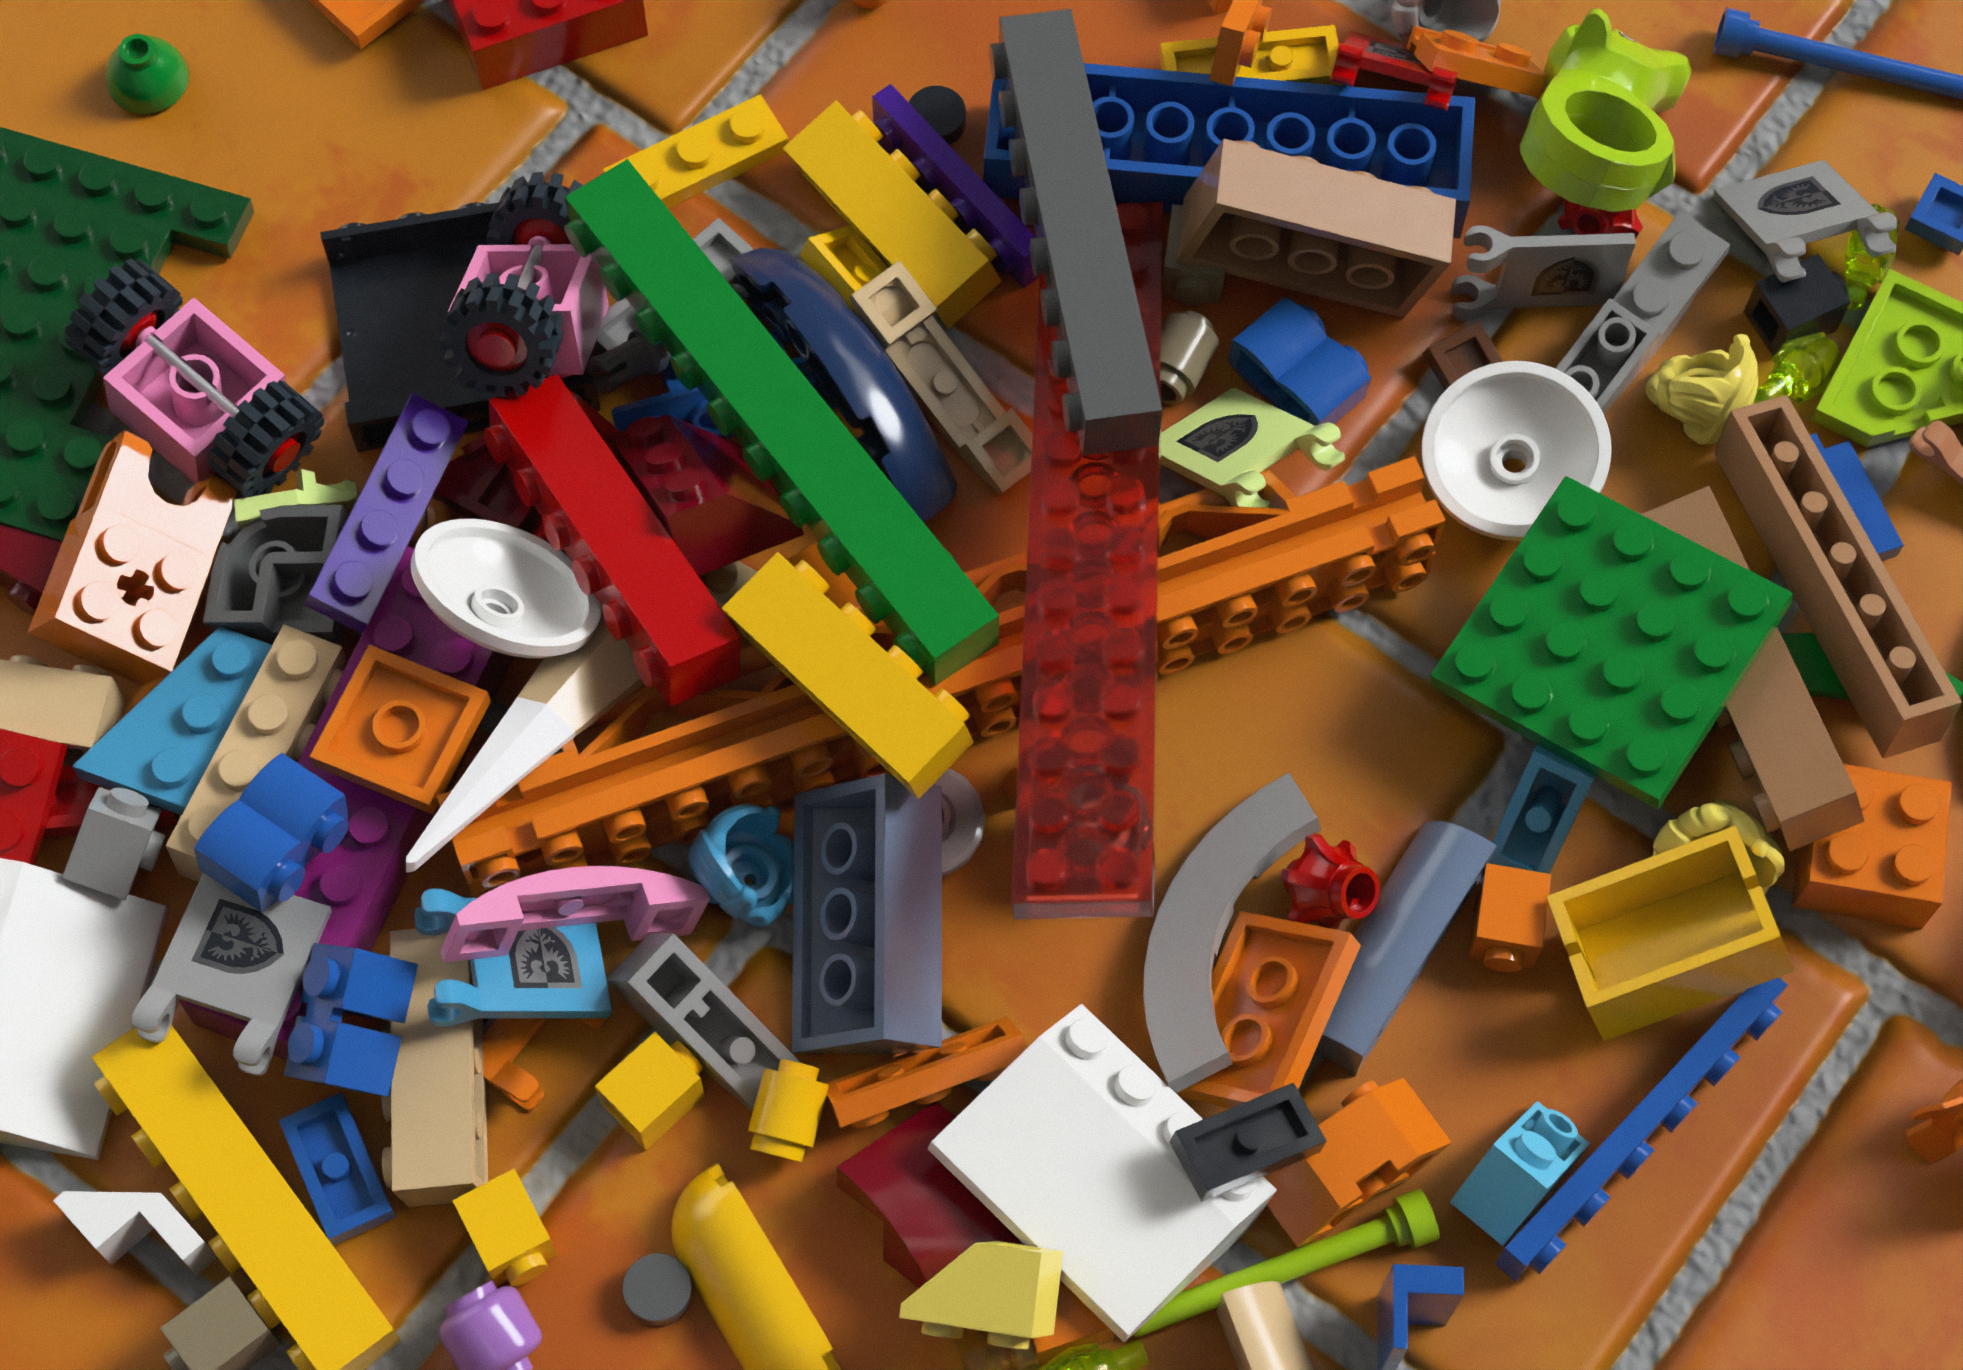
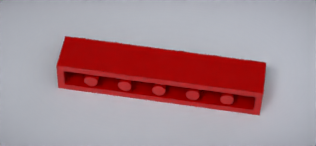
[484,374,741,707]

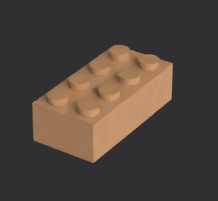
[1176,139,1456,318]

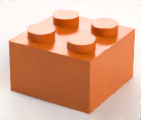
[1792,764,1952,929]

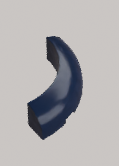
[729,248,958,523]

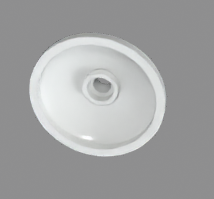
[1422,361,1612,541]
[411,519,601,658]

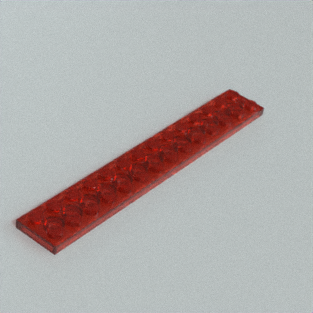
[1011,202,1164,919]

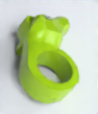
[1519,8,1692,212]

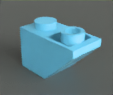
[1450,1101,1590,1246]

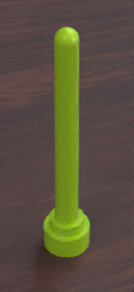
[1132,1188,1440,1337]

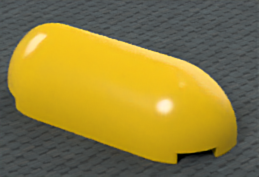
[671,1163,841,1370]

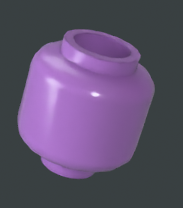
[438,1280,543,1370]

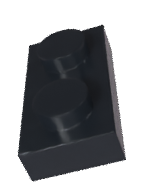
[1169,1083,1327,1202]

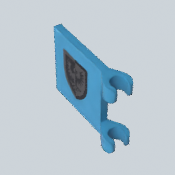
[414,889,612,1026]

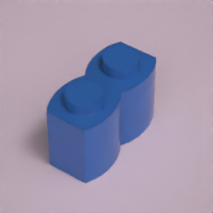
[1228,297,1371,426]
[194,753,349,912]

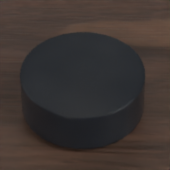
[909,86,966,145]

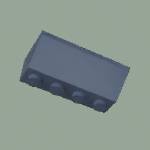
[792,774,942,1054]

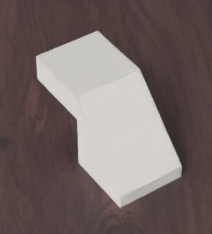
[53,1191,218,1276]

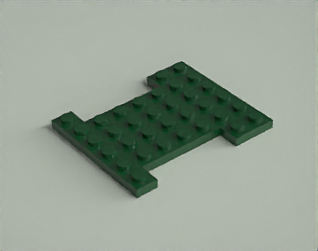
[0,127,254,542]

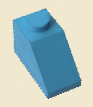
[1489,744,1595,874]

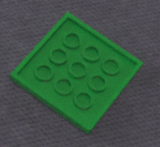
[1430,476,1793,810]

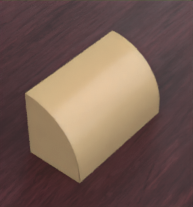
[1216,1281,1314,1370]

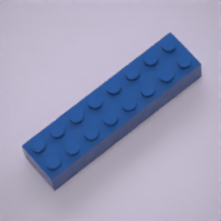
[983,63,1475,239]

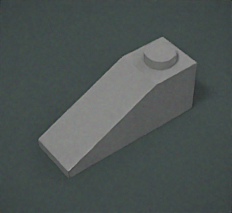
[606,932,801,1112]

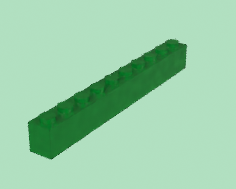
[564,159,999,686]

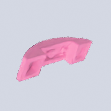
[440,866,710,963]

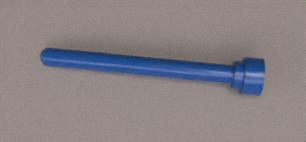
[1713,7,1963,100]

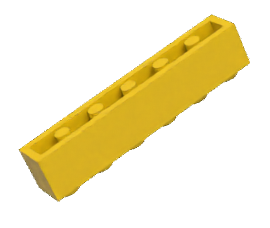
[91,1025,402,1370]

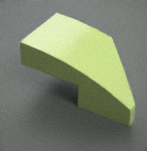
[233,469,358,531]

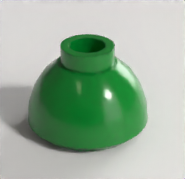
[105,34,189,114]

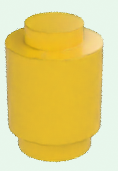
[748,1059,829,1162]

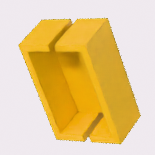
[1547,825,1795,1041]

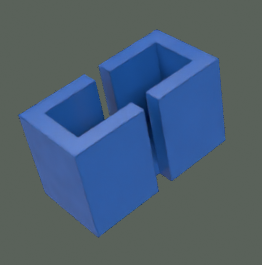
[283,943,418,1097]

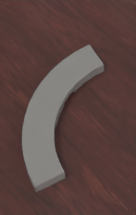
[1143,772,1321,1093]

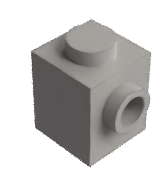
[62,787,166,901]

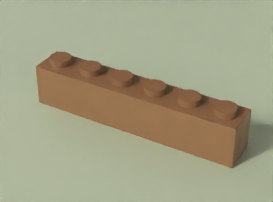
[1714,395,1962,759]
[1641,486,1865,852]

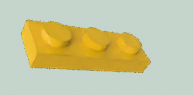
[1159,25,1343,86]
[603,94,789,209]

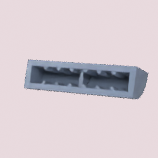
[1315,821,1497,1076]

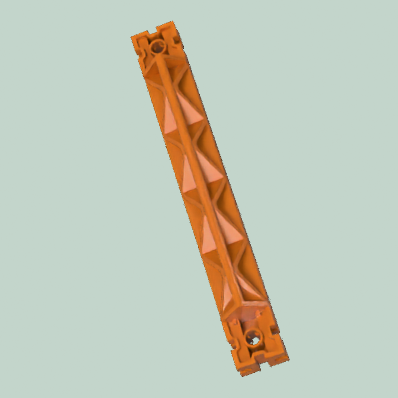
[437,456,1446,898]

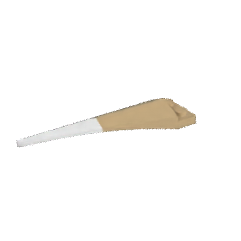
[406,561,757,873]

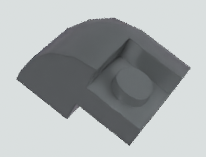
[203,505,349,645]

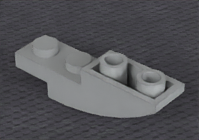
[1556,211,1730,414]

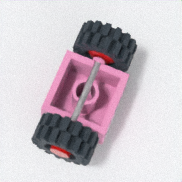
[439,172,609,398]
[65,259,324,498]

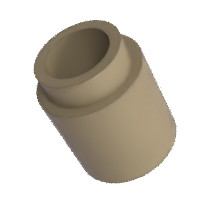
[1148,310,1219,405]

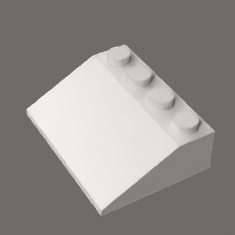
[0,858,169,1160]
[927,1004,1277,1342]

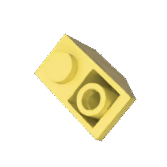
[899,1241,1063,1349]

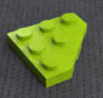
[1810,268,1963,447]

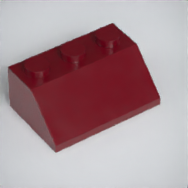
[609,414,804,576]

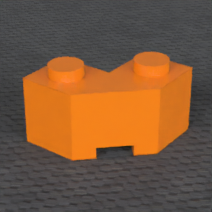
[1263,1078,1452,1247]

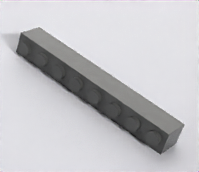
[989,9,1163,456]

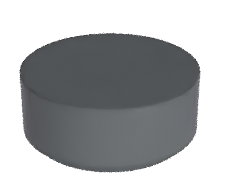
[623,1253,693,1326]

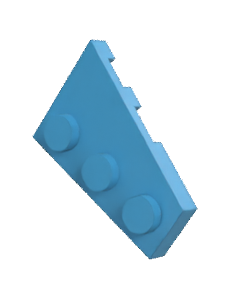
[72,626,272,816]

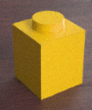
[595,1032,705,1151]
[452,1169,557,1287]

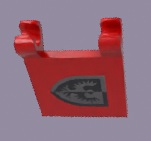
[1329,31,1458,111]

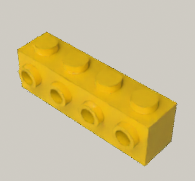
[783,100,1002,330]
[722,552,974,800]

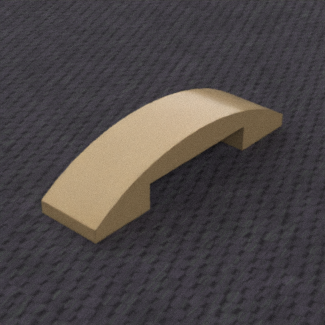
[850,260,1050,495]

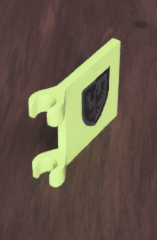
[1142,387,1345,508]

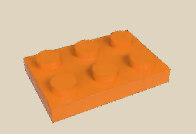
[1163,911,1361,1109]

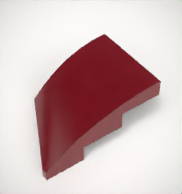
[837,1101,1024,1288]

